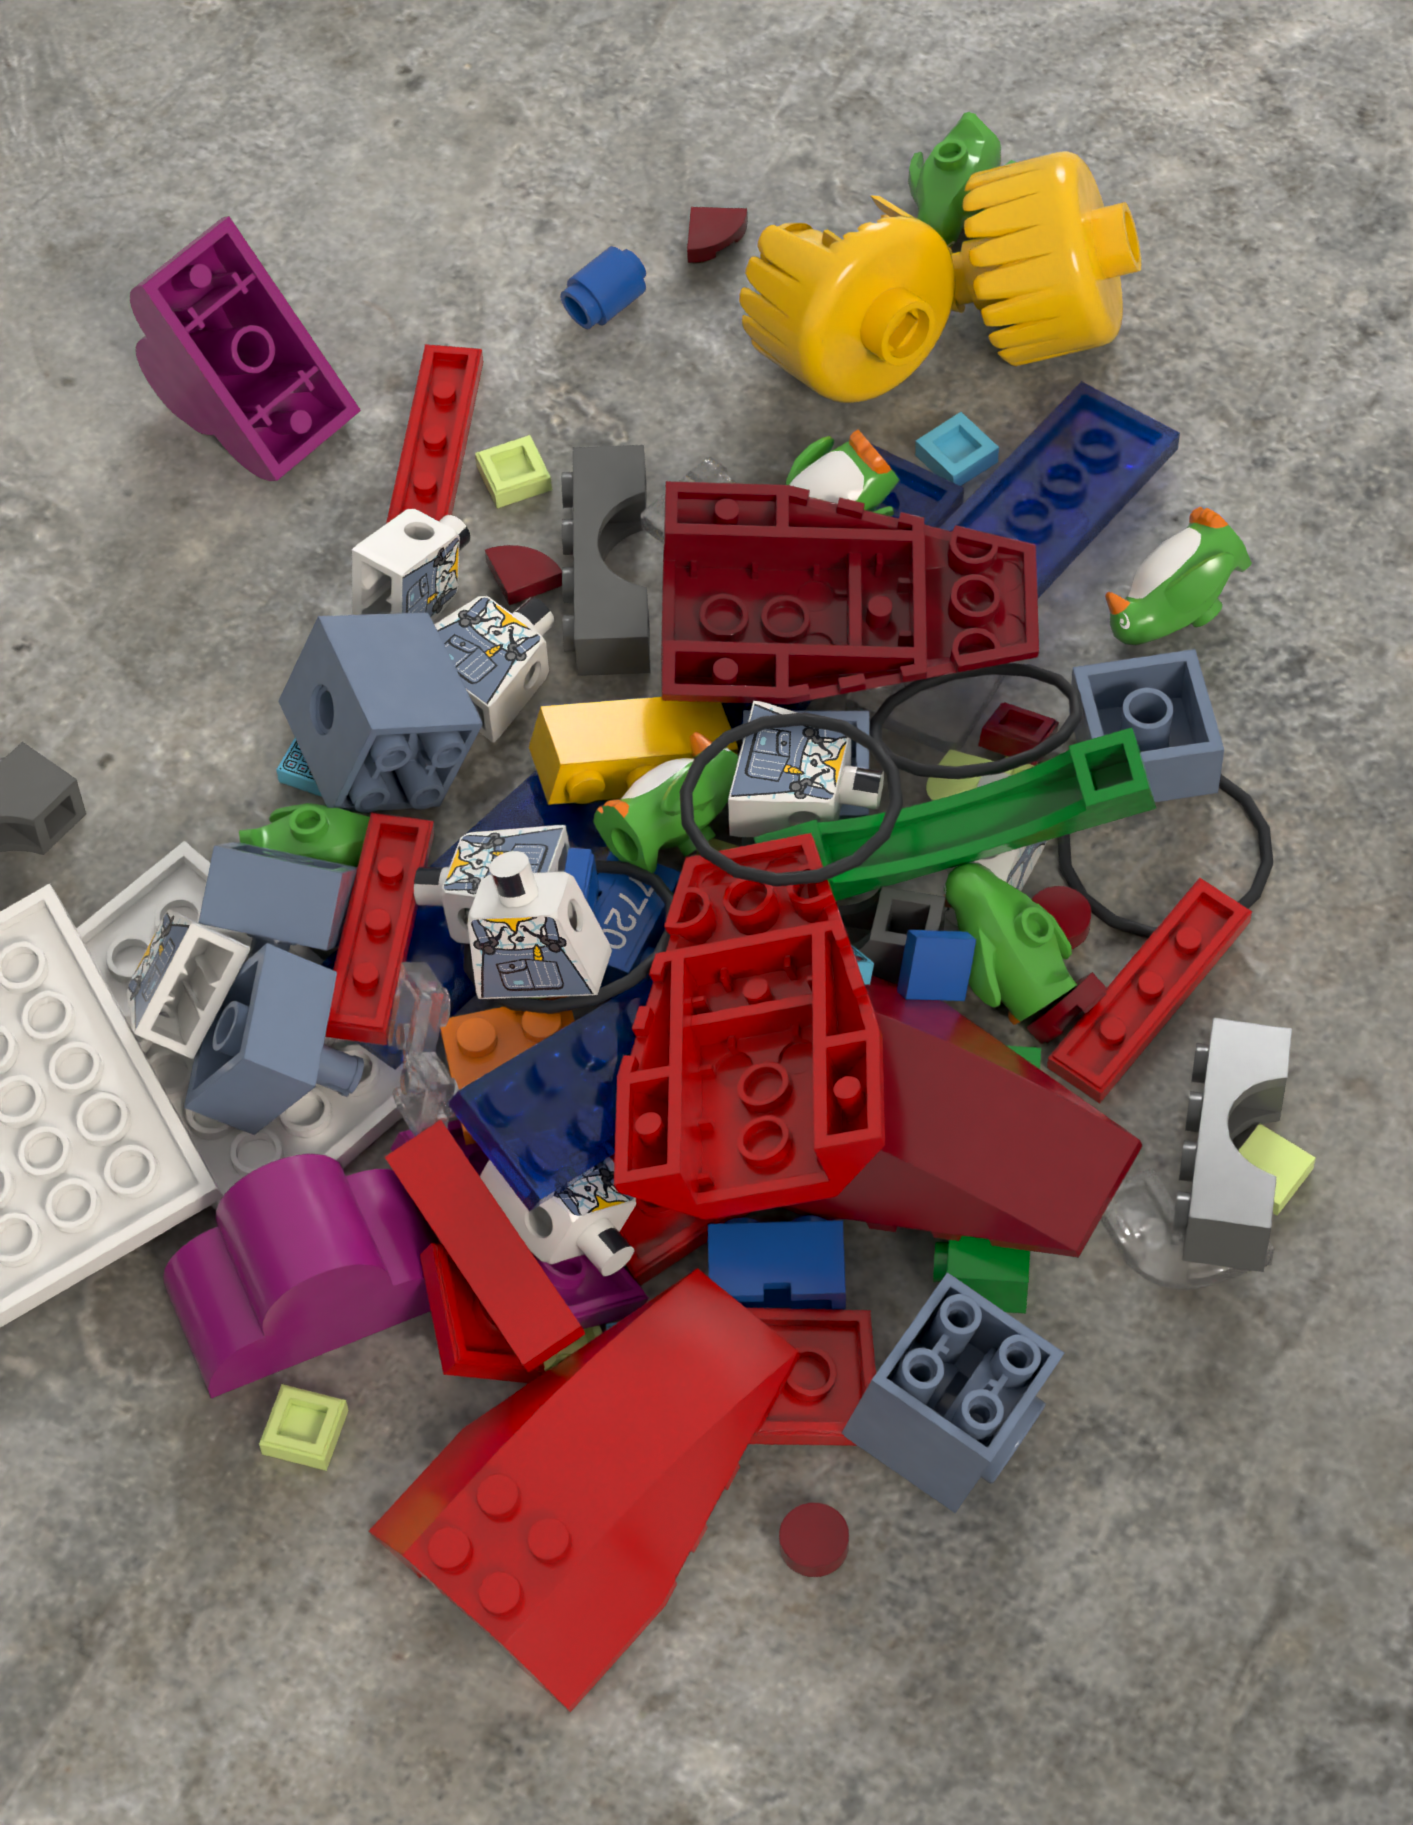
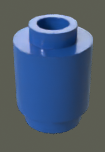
[560,246,646,329]

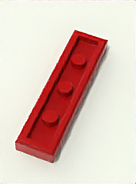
[386,344,484,524]
[325,813,434,1045]
[1047,877,1252,1104]
[385,1120,586,1373]

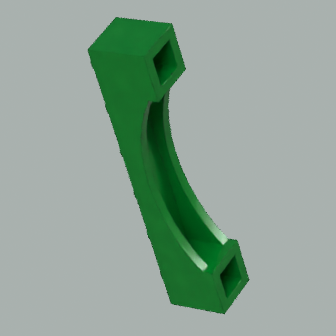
[754,727,1157,901]

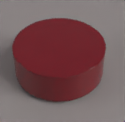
[1031,886,1091,949]
[779,1503,849,1577]

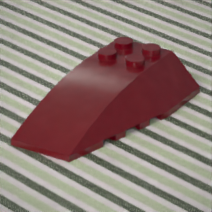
[661,481,1039,704]
[781,975,1143,1258]

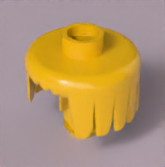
[948,151,1141,367]
[739,195,955,403]

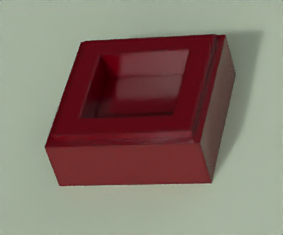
[978,702,1059,766]

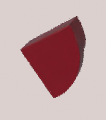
[687,207,748,263]
[485,545,562,606]
[1026,972,1107,1044]

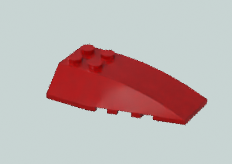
[614,833,885,1220]
[368,1268,800,1712]

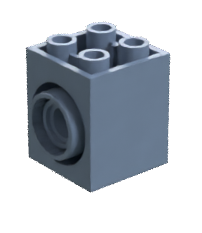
[278,613,483,813]
[841,1272,1064,1513]

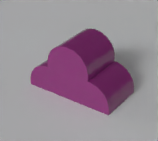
[130,216,361,481]
[163,1154,440,1398]

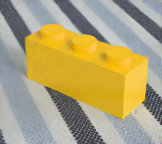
[529,697,739,805]

